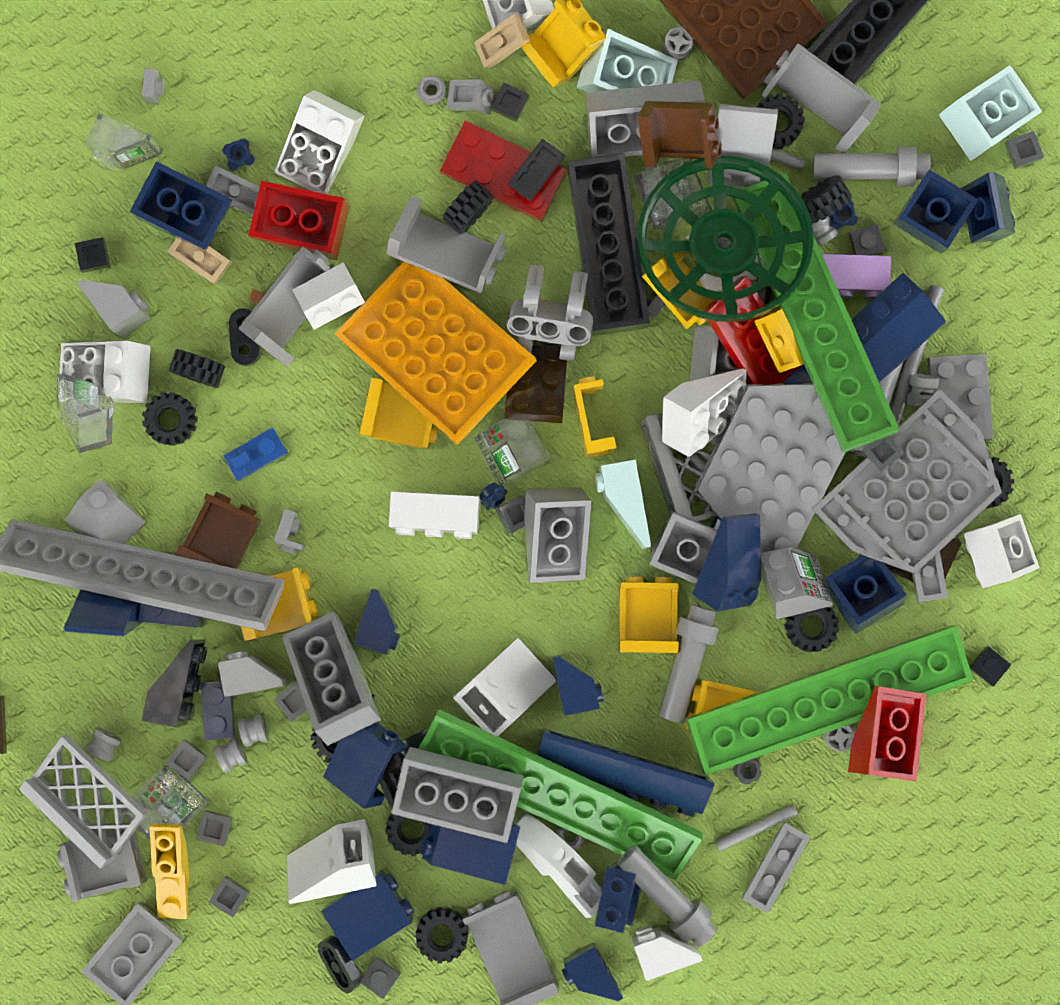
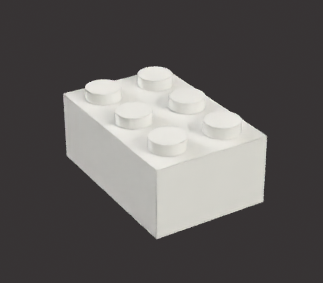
[389,492,480,539]

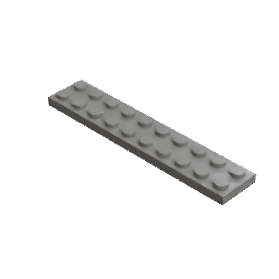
[0,519,284,631]

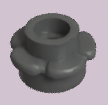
[733,758,762,784]

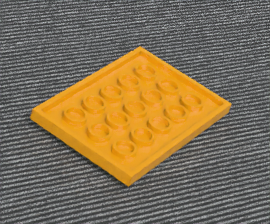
[335,261,536,445]

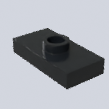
[508,138,565,202]

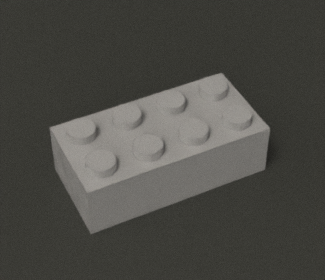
[586,80,705,158]
[282,611,381,745]

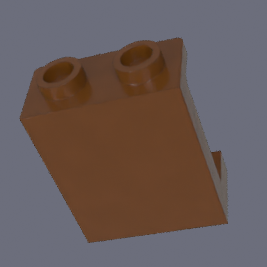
[637,101,722,168]
[175,491,261,569]

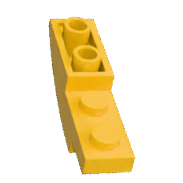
[150,823,190,919]

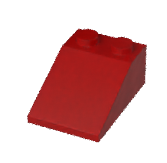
[248,180,350,261]
[848,686,926,782]

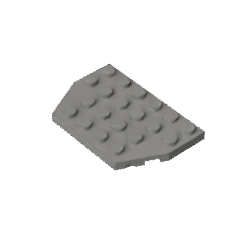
[697,383,845,552]
[813,389,1002,574]

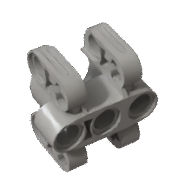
[507,264,593,361]

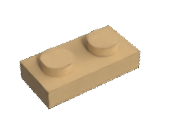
[474,14,530,68]
[167,238,232,286]

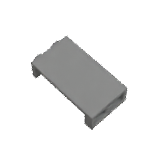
[761,44,882,153]
[386,196,507,293]
[238,247,336,367]
[463,890,559,1005]

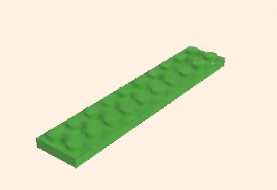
[732,173,899,453]
[685,625,973,775]
[418,709,703,880]

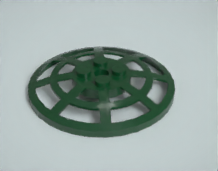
[638,156,814,322]

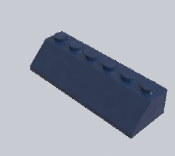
[782,273,946,384]
[536,729,715,817]

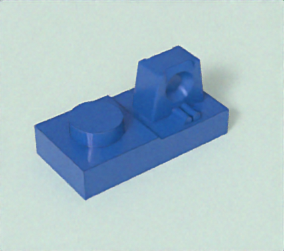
[223,428,288,481]

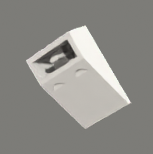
[274,90,365,194]
[58,341,150,403]
[662,368,747,457]
[453,638,557,737]
[287,819,376,904]

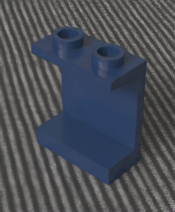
[323,721,408,809]
[594,861,641,933]
[321,869,414,961]

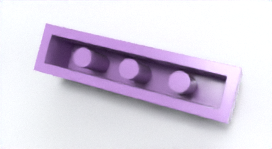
[822,254,891,300]

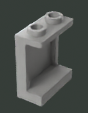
[57,828,147,902]

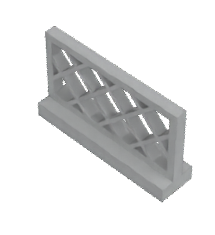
[640,413,720,522]
[19,735,148,869]

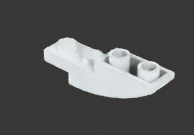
[515,813,602,918]

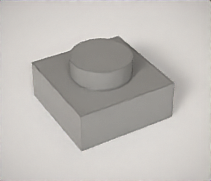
[142,68,165,105]

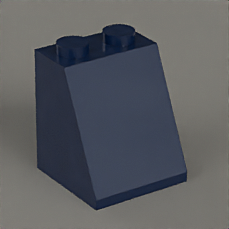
[421,822,520,885]

